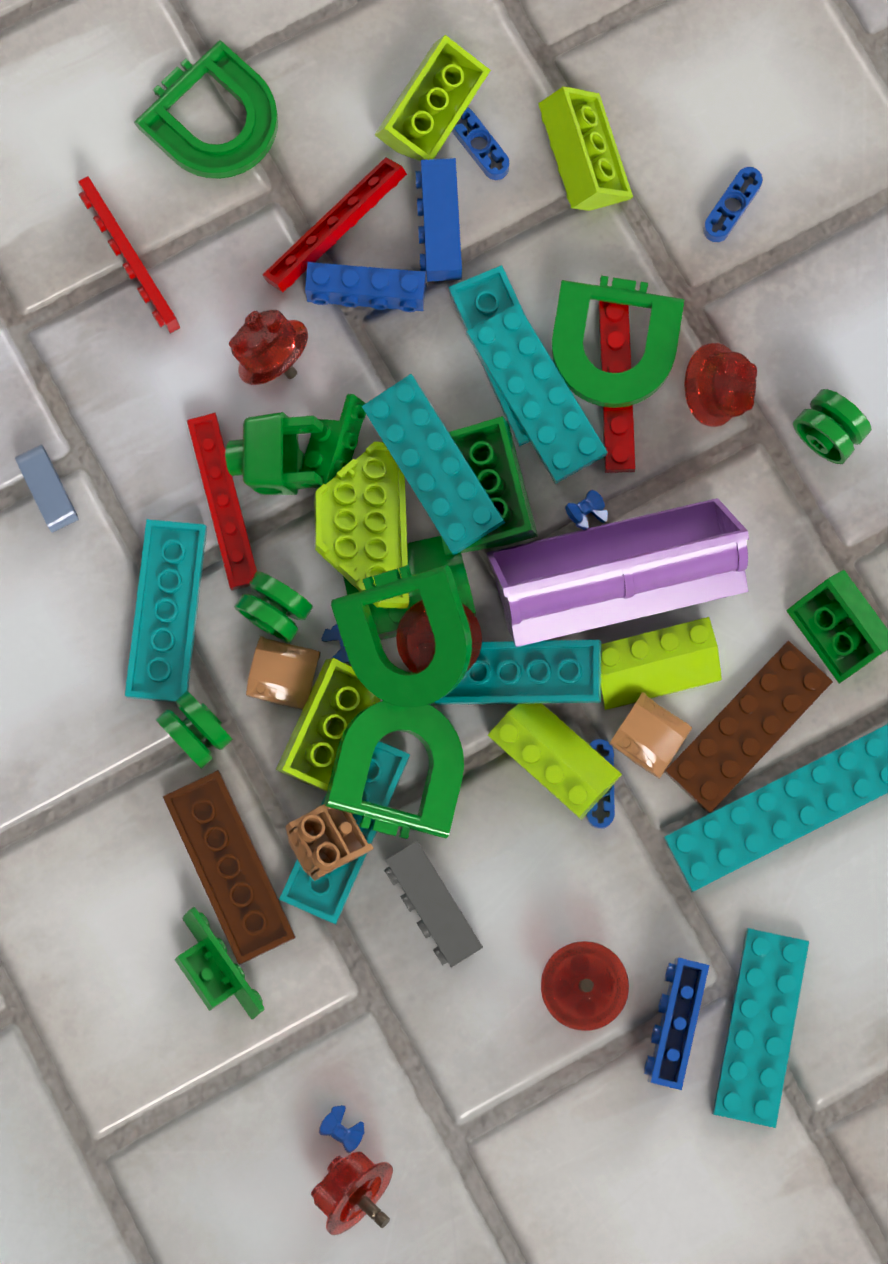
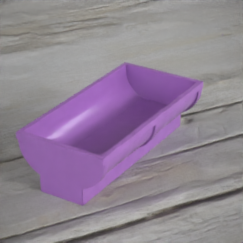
[486,498,749,647]

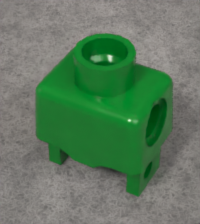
[225,412,323,495]

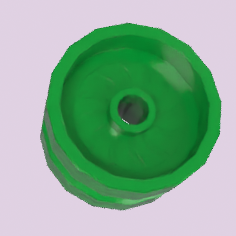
[793,389,872,464]
[234,571,313,643]
[156,691,233,769]

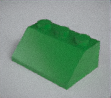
[786,570,888,684]

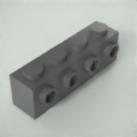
[384,841,483,968]

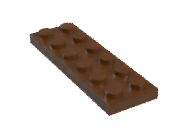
[664,640,833,814]
[162,770,296,965]

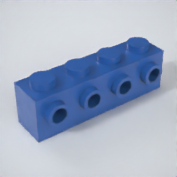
[415,158,462,282]
[305,262,426,312]
[644,957,710,1090]

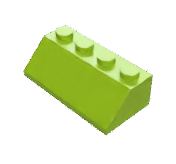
[374,35,491,161]
[538,86,633,211]
[601,617,722,710]
[276,658,381,792]
[488,703,622,820]

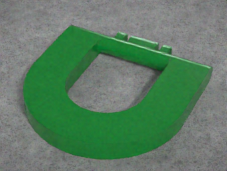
[134,40,278,179]
[552,275,685,408]
[331,565,472,707]
[324,701,464,839]

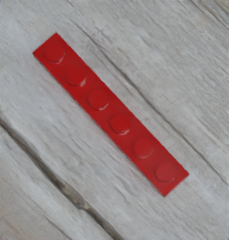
[262,157,407,292]
[78,176,180,334]
[598,301,636,473]
[187,413,257,591]

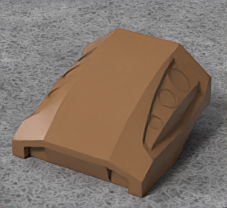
[246,636,321,710]
[609,692,692,779]
[285,804,374,881]

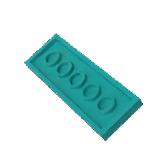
[448,265,530,446]
[466,303,608,484]
[362,374,505,555]
[125,519,207,703]
[419,640,601,705]
[279,741,410,925]
[712,928,809,1128]

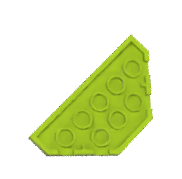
[314,441,409,608]

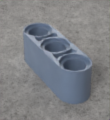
[15,444,79,533]

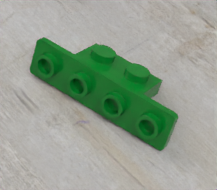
[300,394,366,485]
[175,907,265,1020]

